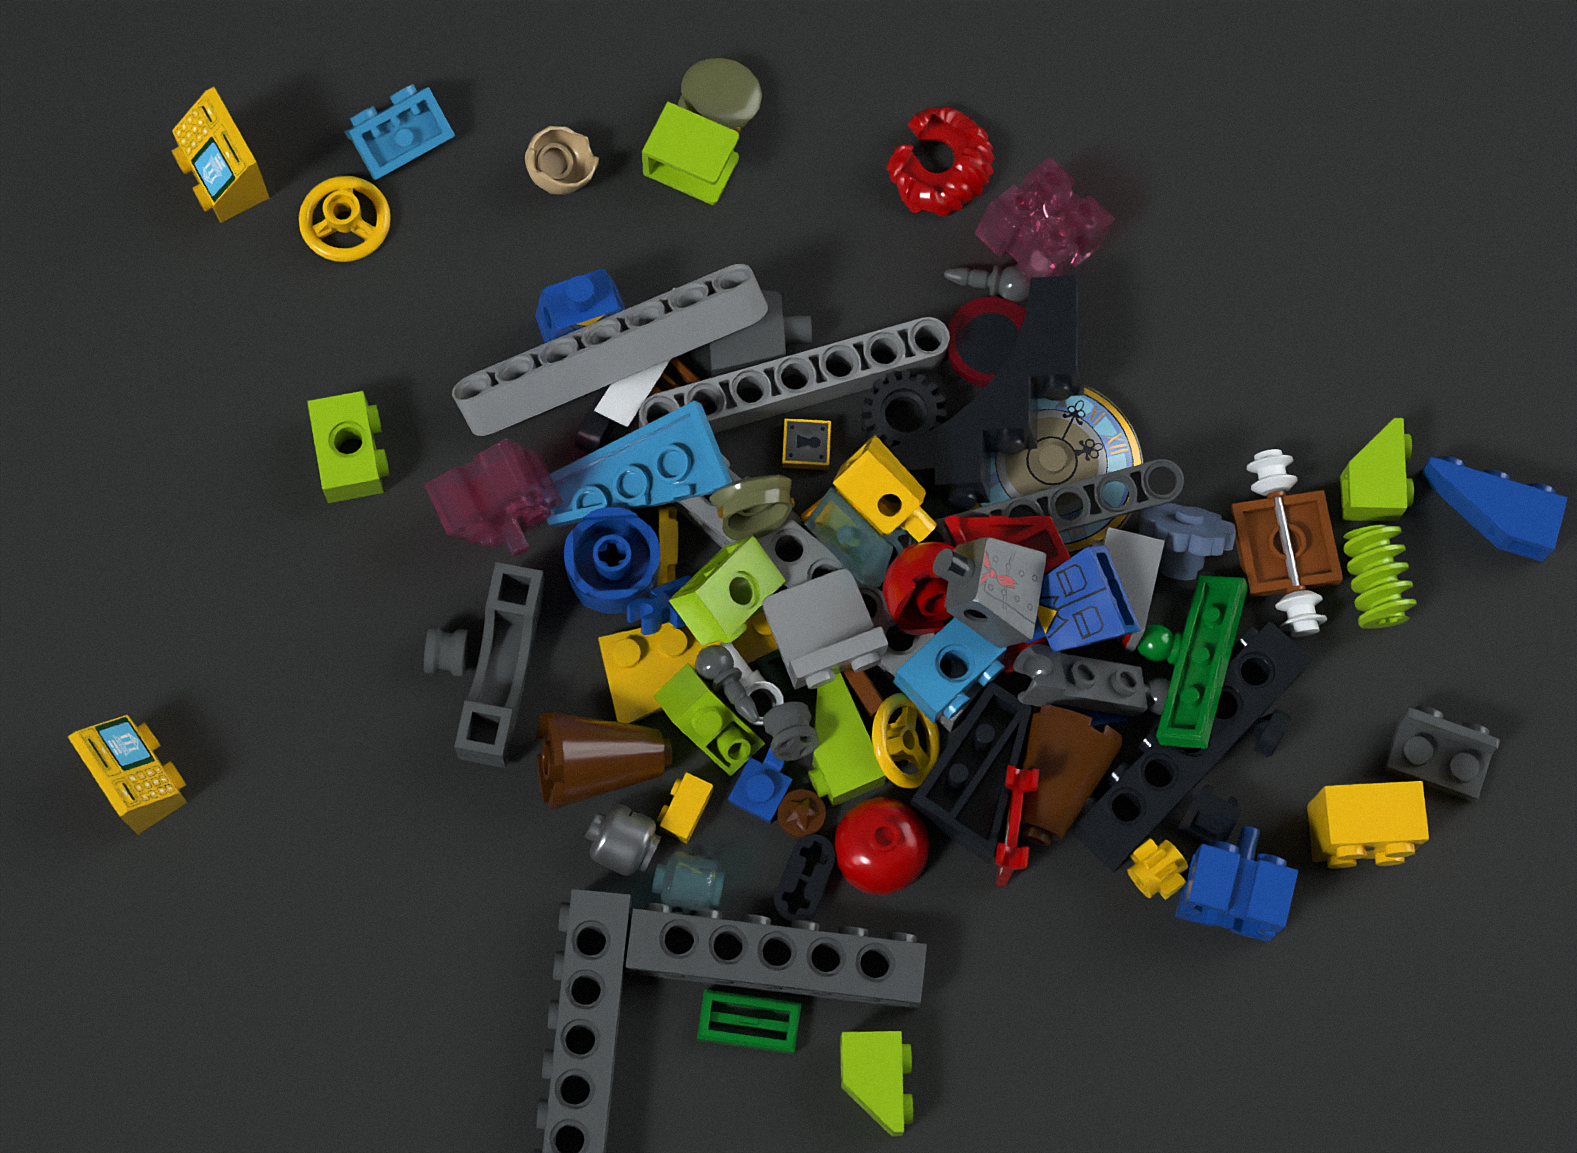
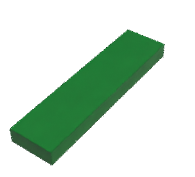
[1156,575,1248,749]

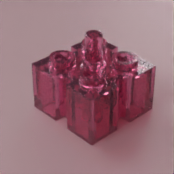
[974,157,1115,283]
[424,438,563,556]

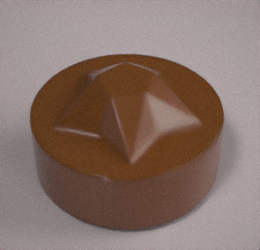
[777,789,826,840]

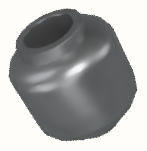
[585,804,661,876]

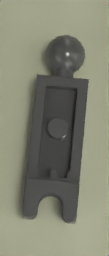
[1013,644,1171,718]

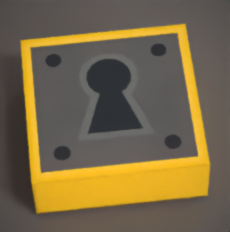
[782,419,831,470]

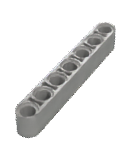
[452,264,768,436]
[639,317,950,434]

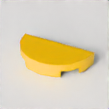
[656,505,678,587]

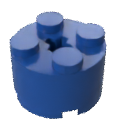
[564,507,660,614]

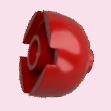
[883,542,956,635]
[834,797,930,896]

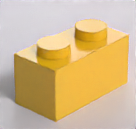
[657,772,713,844]

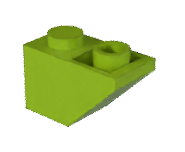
[1340,418,1414,521]
[654,663,765,776]
[840,1031,913,1136]

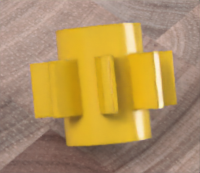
[1127,838,1188,900]

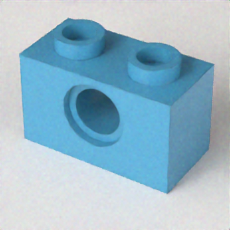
[893,617,1007,724]

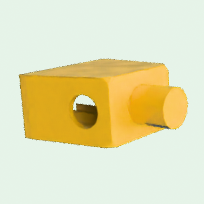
[833,435,937,543]

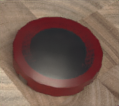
[946,296,1026,387]

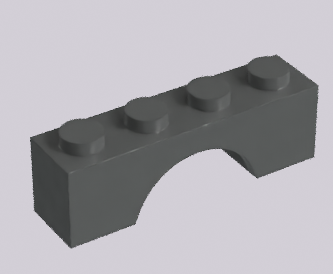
[454,562,546,768]

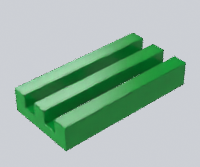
[697,989,801,1054]

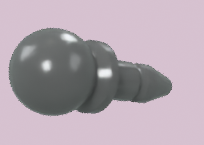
[944,265,1032,303]
[695,645,759,723]

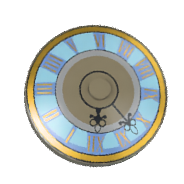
[965,385,1143,557]

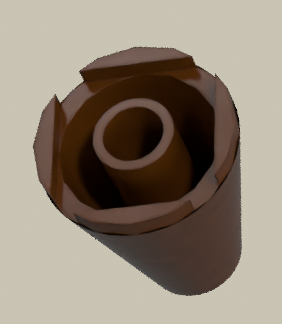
[1019,705,1123,846]
[536,711,672,809]

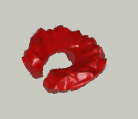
[886,106,995,217]

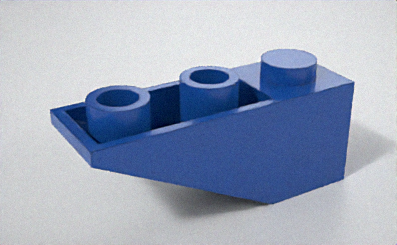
[1419,456,1568,562]

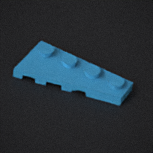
[533,401,732,527]

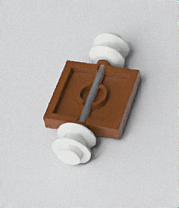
[1229,449,1343,637]

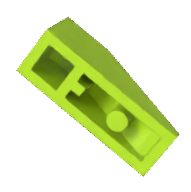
[808,673,886,807]

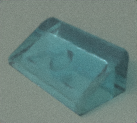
[804,487,893,587]

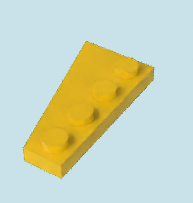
[598,611,778,725]

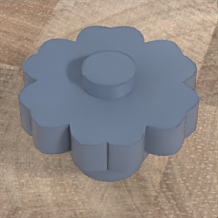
[1138,503,1237,580]

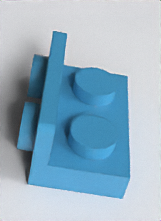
[344,84,455,180]

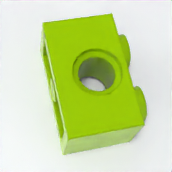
[307,391,390,503]
[668,535,786,646]

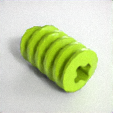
[1343,525,1417,629]

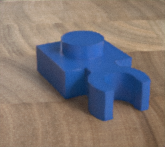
[627,575,692,635]

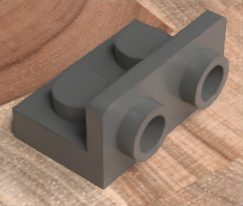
[1383,706,1501,802]

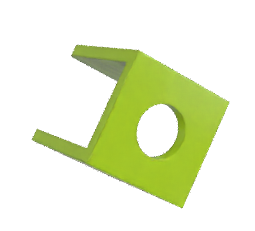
[642,101,739,205]

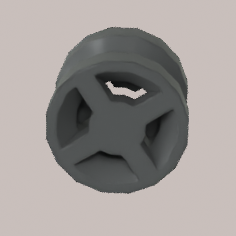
[424,626,469,677]
[763,702,820,761]

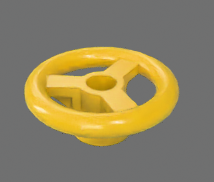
[299,176,391,262]
[871,693,941,789]

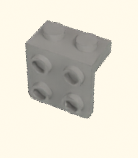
[762,568,888,689]

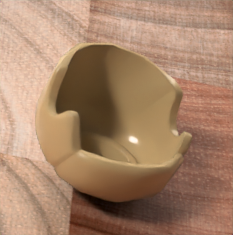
[525,126,599,195]

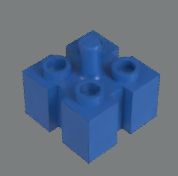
[1174,826,1299,942]

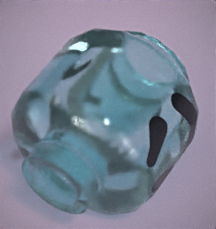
[652,851,726,916]

